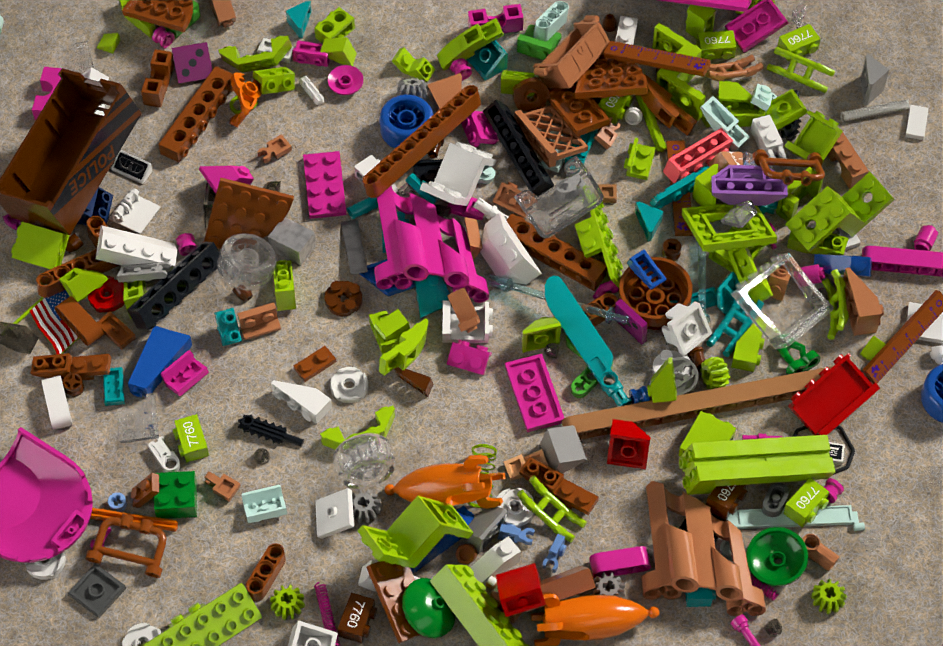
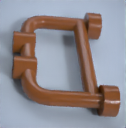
[753,149,825,186]
[85,514,167,578]

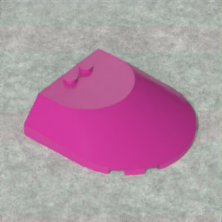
[0,427,93,563]

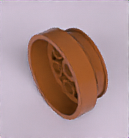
[619,257,692,330]

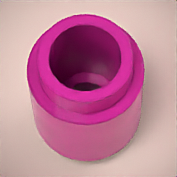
[914,225,938,251]
[796,264,825,286]

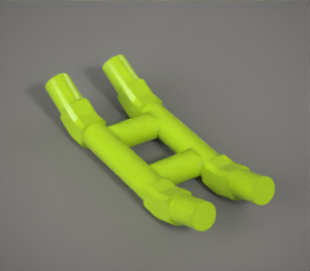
[767,47,835,93]
[822,269,849,340]
[517,476,587,543]

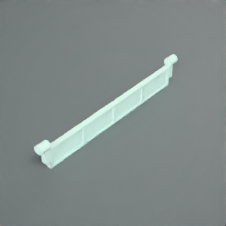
[727,505,865,531]

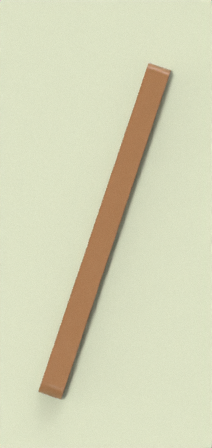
[562,366,833,440]

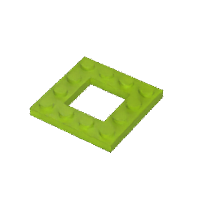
[682,203,777,252]

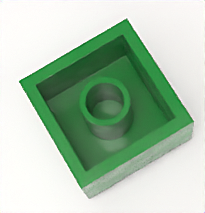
[154,471,197,519]

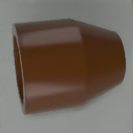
[602,14,617,32]
[66,233,84,253]
[232,281,253,302]

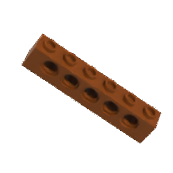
[158,66,234,162]
[506,213,607,291]

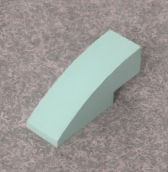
[700,96,750,152]

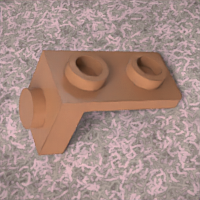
[768,261,795,301]
[448,288,481,333]

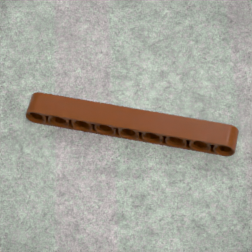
[362,85,481,198]

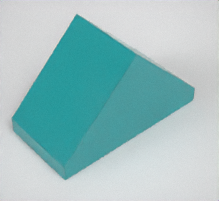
[286,0,312,39]
[635,201,663,242]

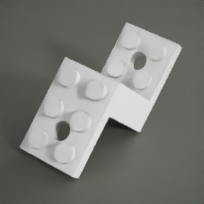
[420,141,497,206]

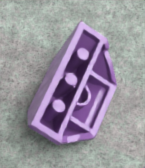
[711,165,788,206]

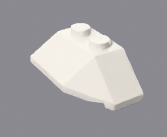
[480,213,542,285]

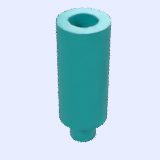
[347,197,378,220]

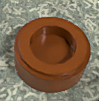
[455,543,477,565]

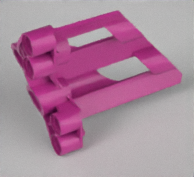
[374,186,489,303]

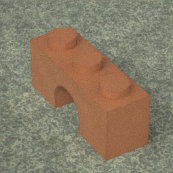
[827,132,869,189]

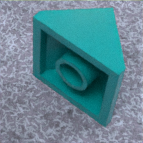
[467,40,508,81]

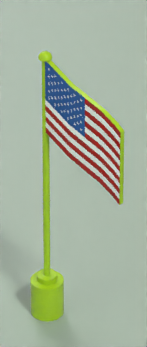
[0,290,79,354]

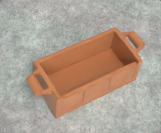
[533,15,610,89]

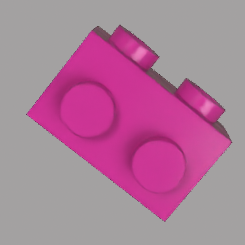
[292,41,330,67]
[461,111,499,148]
[446,340,492,375]
[161,350,209,396]

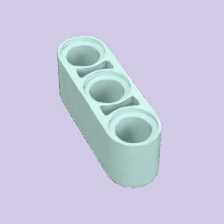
[533,1,569,42]

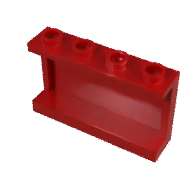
[788,353,880,435]

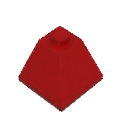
[607,419,651,470]

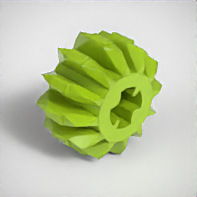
[700,357,730,389]
[811,578,847,614]
[270,584,305,620]

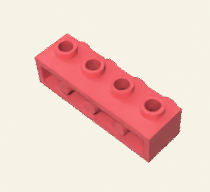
[663,128,733,184]

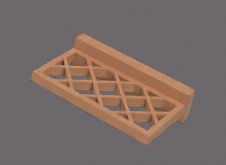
[514,105,588,168]

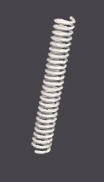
[841,99,910,122]

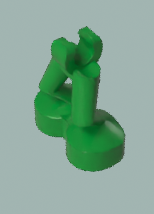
[776,334,821,375]

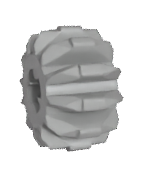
[397,78,428,100]
[352,489,381,524]
[591,572,626,597]

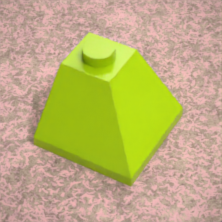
[522,316,561,353]

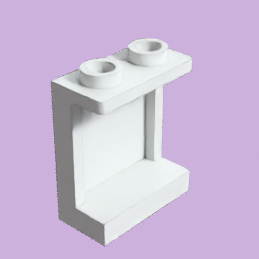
[442,301,493,343]

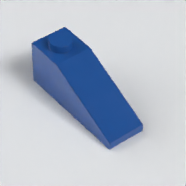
[814,254,872,277]

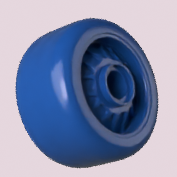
[379,95,434,149]
[921,364,943,423]

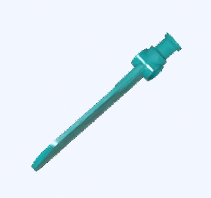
[545,276,632,407]

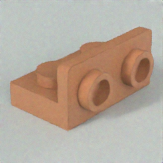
[492,182,538,218]
[237,302,281,340]

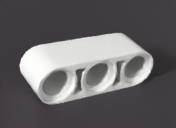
[41,375,73,430]

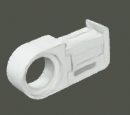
[148,436,180,472]

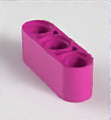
[589,546,651,578]

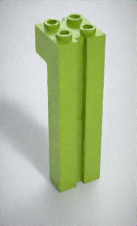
[679,435,835,495]

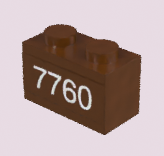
[706,484,748,520]
[337,592,377,644]

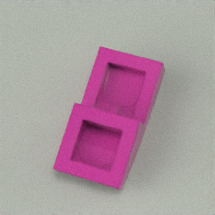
[446,197,489,220]

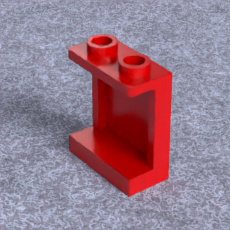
[496,563,546,617]

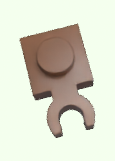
[594,117,620,149]
[257,134,292,163]

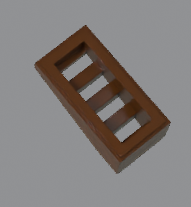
[394,367,434,397]

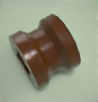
[662,238,682,261]
[63,373,84,397]

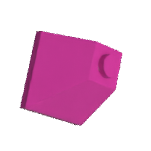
[199,166,254,193]

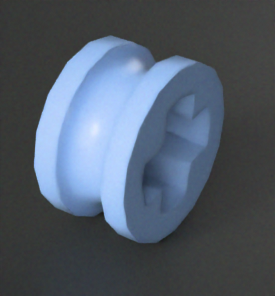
[108,492,127,512]

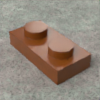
[97,312,136,350]
[293,346,337,382]
[131,473,159,508]

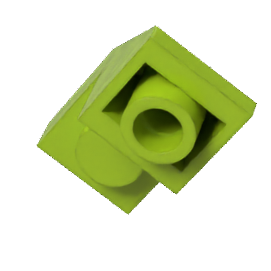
[392,47,435,82]

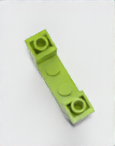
[218,36,292,72]
[728,246,773,303]
[320,405,395,454]

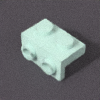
[241,485,287,523]

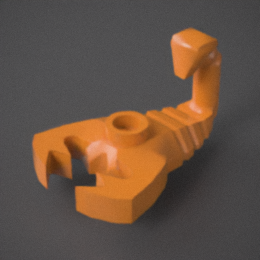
[230,72,262,127]

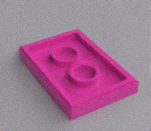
[724,0,788,53]

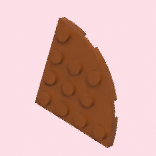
[122,0,193,32]
[575,54,648,100]
[204,177,294,249]

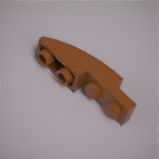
[640,74,698,136]
[31,353,112,380]
[519,457,599,515]

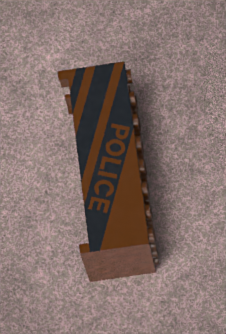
[0,68,142,235]

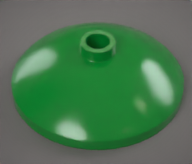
[746,527,808,586]
[402,578,456,638]

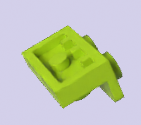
[253,66,295,95]
[624,137,656,180]

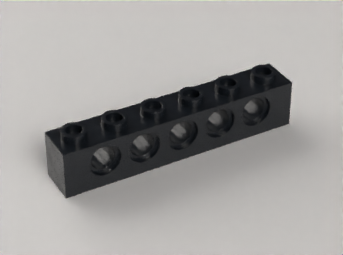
[483,100,555,198]
[126,242,224,330]

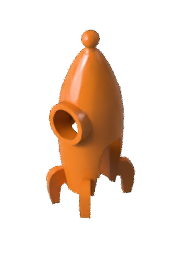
[384,455,506,509]
[531,594,660,646]

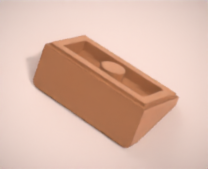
[464,217,483,260]

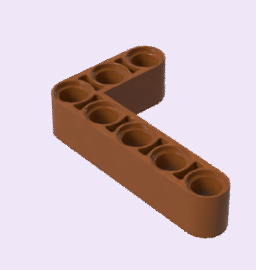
[36,216,119,298]

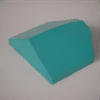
[716,271,754,315]

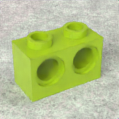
[315,7,355,43]

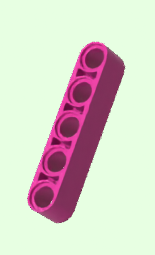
[862,246,943,277]

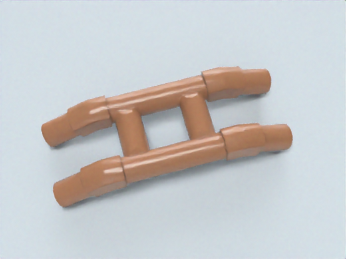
[705,54,764,81]

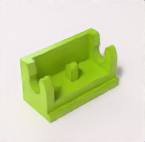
[727,105,765,127]
[369,311,400,355]

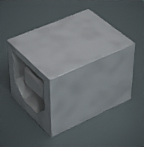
[268,217,316,266]

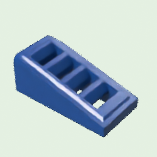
[627,249,667,290]

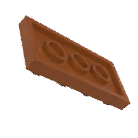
[547,81,610,137]
[366,561,421,644]

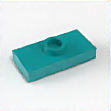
[405,173,440,204]
[103,367,125,406]

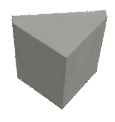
[861,55,889,105]
[540,425,587,473]
[466,507,508,554]

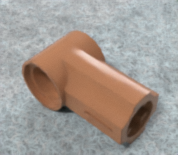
[803,534,840,571]

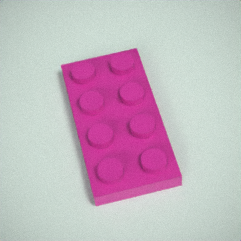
[303,151,347,219]
[505,354,564,432]

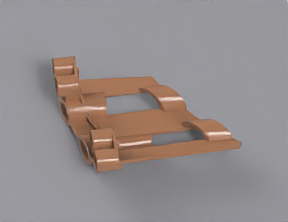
[641,481,766,616]

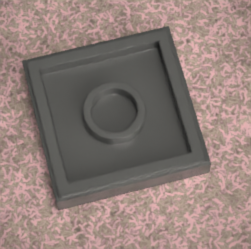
[68,563,126,618]

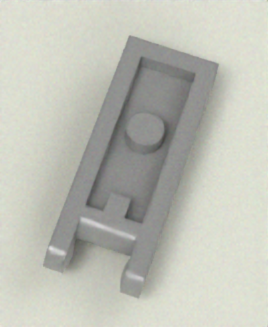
[117,262,171,283]

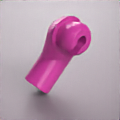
[593,280,619,299]

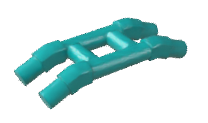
[706,290,765,357]

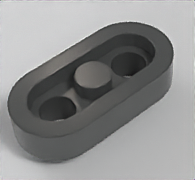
[762,483,789,517]

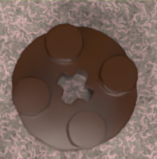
[513,77,550,113]
[324,281,363,317]

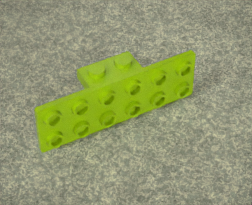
[575,185,623,288]
[142,583,262,646]

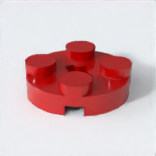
[88,276,125,313]

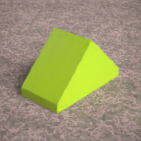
[320,37,357,66]
[374,309,410,340]

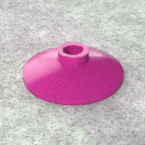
[328,65,364,95]

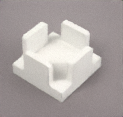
[661,302,712,356]

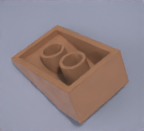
[843,267,884,336]

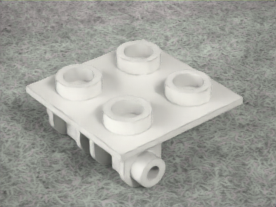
[109,188,160,234]

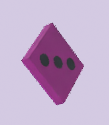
[172,42,212,84]
[615,299,647,345]

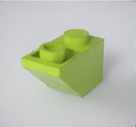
[59,268,108,302]

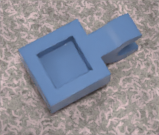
[497,524,535,545]
[543,534,567,573]

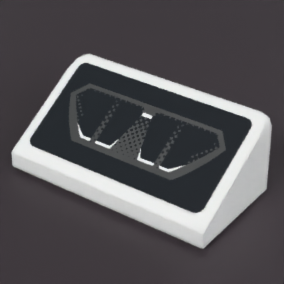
[111,150,152,184]

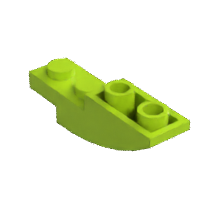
[437,18,504,71]
[379,318,428,376]

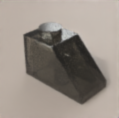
[0,322,39,354]

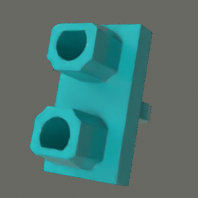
[214,308,242,346]

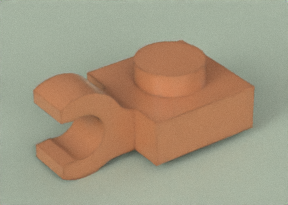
[204,471,241,502]

